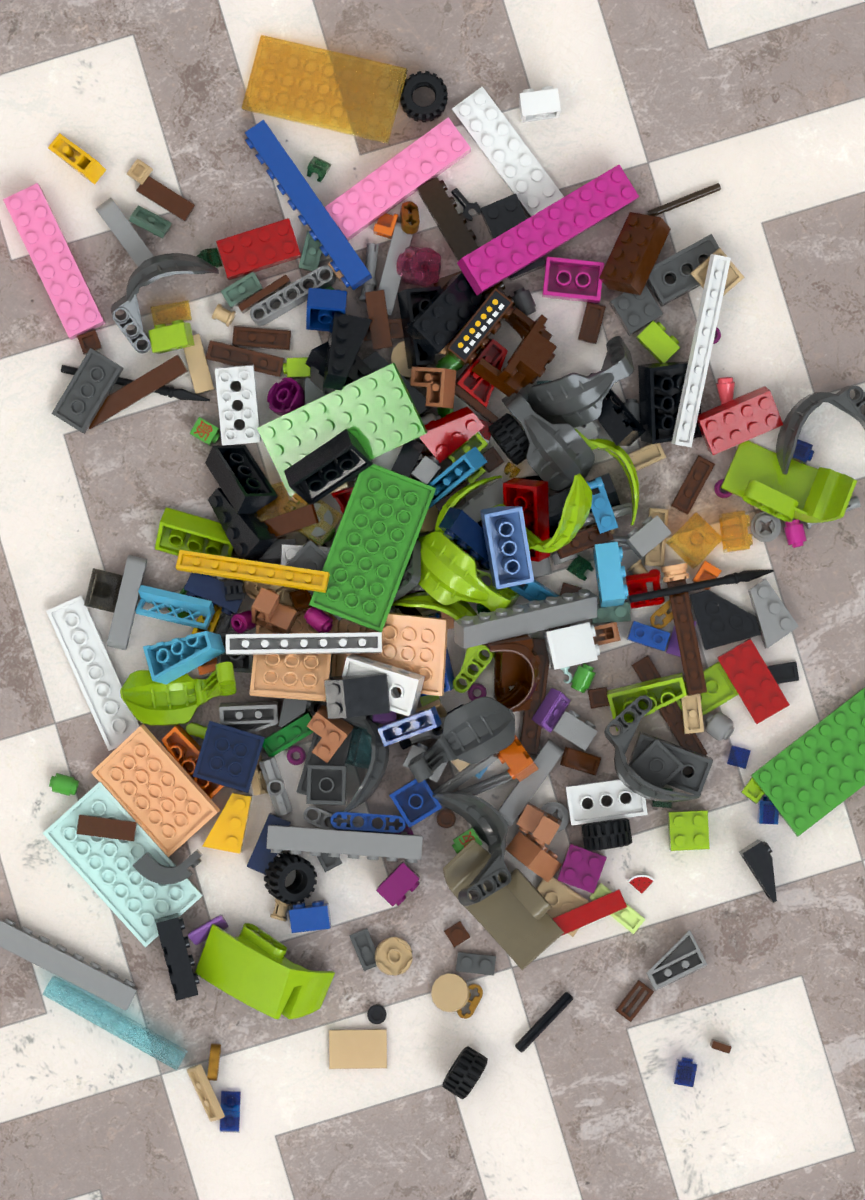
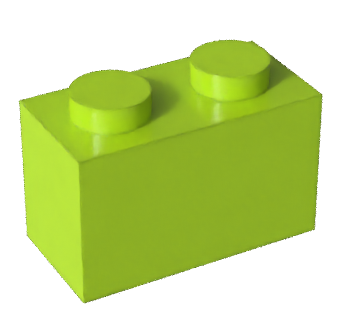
[148,320,195,354]
[636,321,680,363]

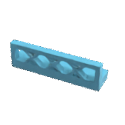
[135,585,215,630]

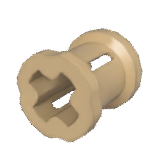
[212,304,236,327]
[627,559,649,575]
[270,898,291,921]

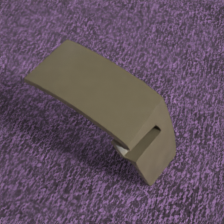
[443,840,564,970]

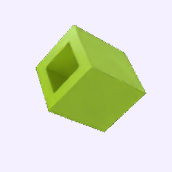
[283,357,311,379]

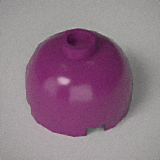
[267,378,305,416]

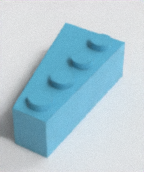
[143,631,225,684]

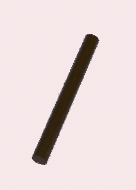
[648,183,721,216]

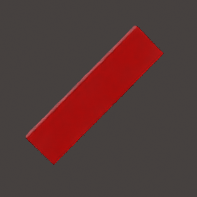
[552,889,627,936]

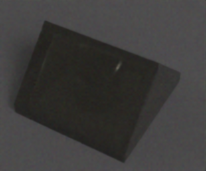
[84,568,123,613]

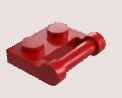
[626,569,665,609]

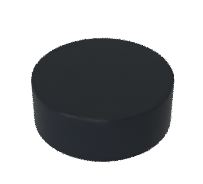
[367,1004,387,1024]

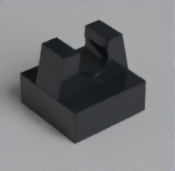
[224,580,245,601]

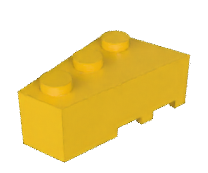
[202,792,252,854]

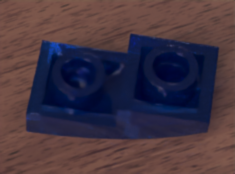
[220,1091,241,1133]

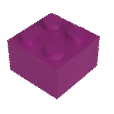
[557,843,607,894]
[376,861,420,907]

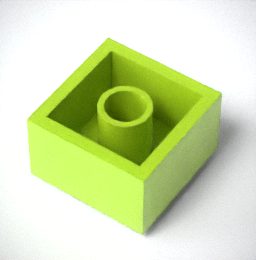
[668,810,710,851]

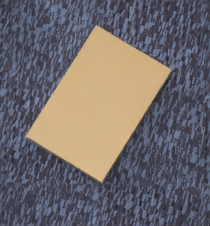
[536,877,589,937]
[329,1029,387,1069]

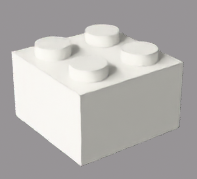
[519,86,561,123]

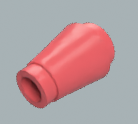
[716,377,735,405]

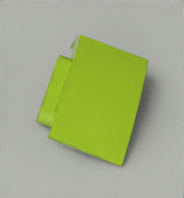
[721,441,857,523]
[195,923,335,1019]

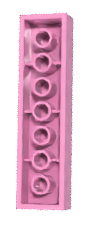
[325,117,471,241]
[3,183,106,340]

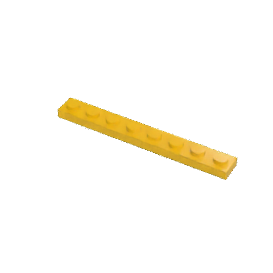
[175,550,330,593]

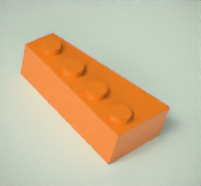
[161,725,224,799]
[496,735,538,782]

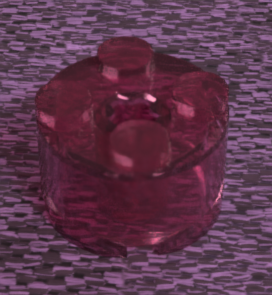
[396,246,441,286]

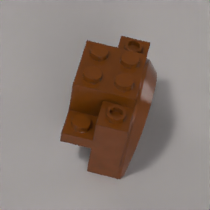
[471,308,557,397]
[482,634,540,712]

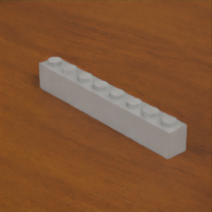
[454,589,598,649]
[266,825,423,863]
[0,918,138,1011]

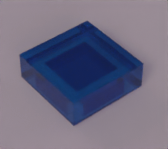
[727,745,751,769]

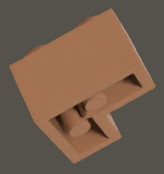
[410,367,456,409]
[251,588,297,634]
[307,705,354,763]
[516,802,562,846]
[506,831,562,882]

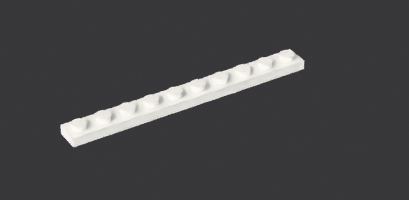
[671,254,731,447]

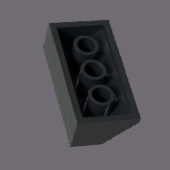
[284,429,373,505]
[205,445,278,514]
[548,473,621,538]

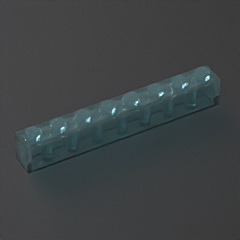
[42,976,188,1070]

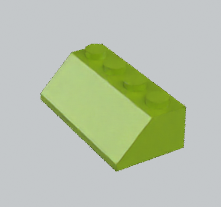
[155,507,234,557]

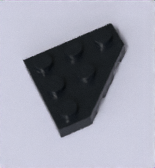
[689,590,761,650]

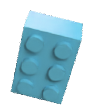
[593,542,628,608]

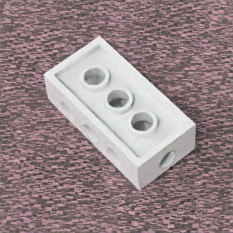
[215,364,261,446]
[342,654,425,717]
[565,779,648,825]

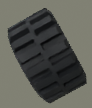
[400,71,448,122]
[488,413,529,465]
[581,818,632,851]
[264,852,317,905]
[442,1046,488,1099]

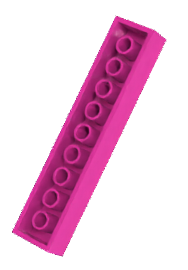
[457,165,639,296]

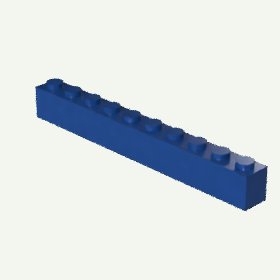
[245,120,372,291]

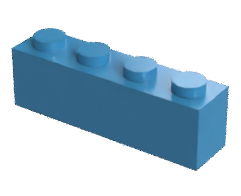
[428,447,487,509]

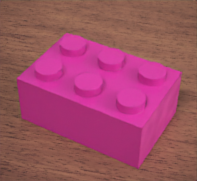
[542,257,604,303]

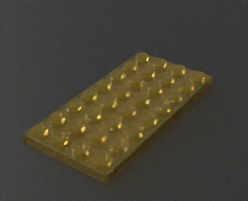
[242,35,408,144]

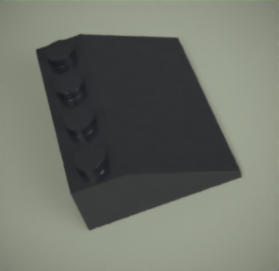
[638,361,702,444]

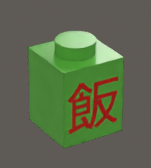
[190,417,221,446]
[452,827,483,854]

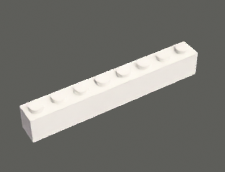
[225,632,382,655]

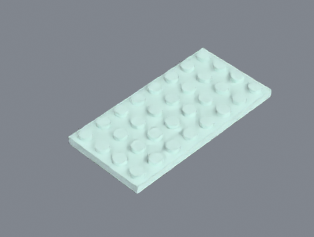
[43,782,203,947]

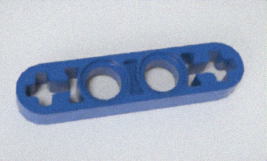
[330,812,406,833]

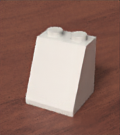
[543,622,600,670]

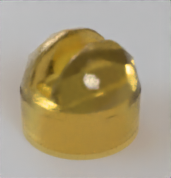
[504,462,521,478]

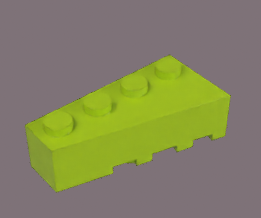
[607,673,687,731]

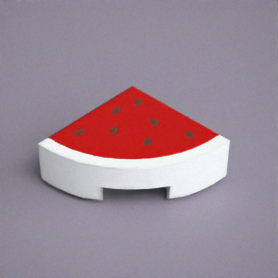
[478,418,492,443]
[627,875,655,894]

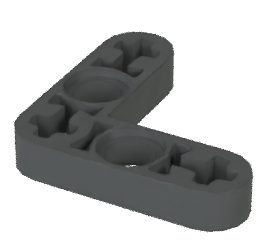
[393,540,421,603]

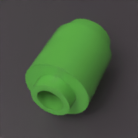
[435,354,463,372]
[571,663,596,693]
[49,773,79,796]

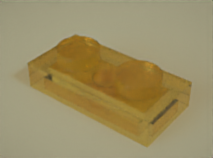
[151,300,192,326]

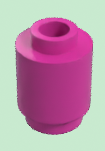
[784,519,807,548]
[304,607,333,633]
[231,610,256,633]

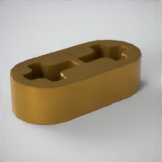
[400,202,420,234]
[650,600,673,629]
[457,984,483,1019]
[207,1043,221,1081]

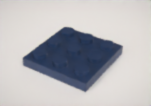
[193,721,265,793]

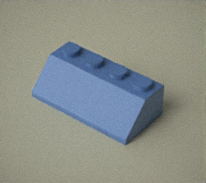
[480,506,534,589]

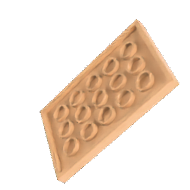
[250,595,335,702]
[331,613,448,696]
[91,724,220,858]

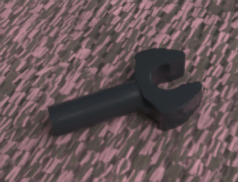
[451,188,481,221]

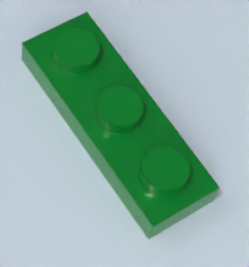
[262,712,313,757]

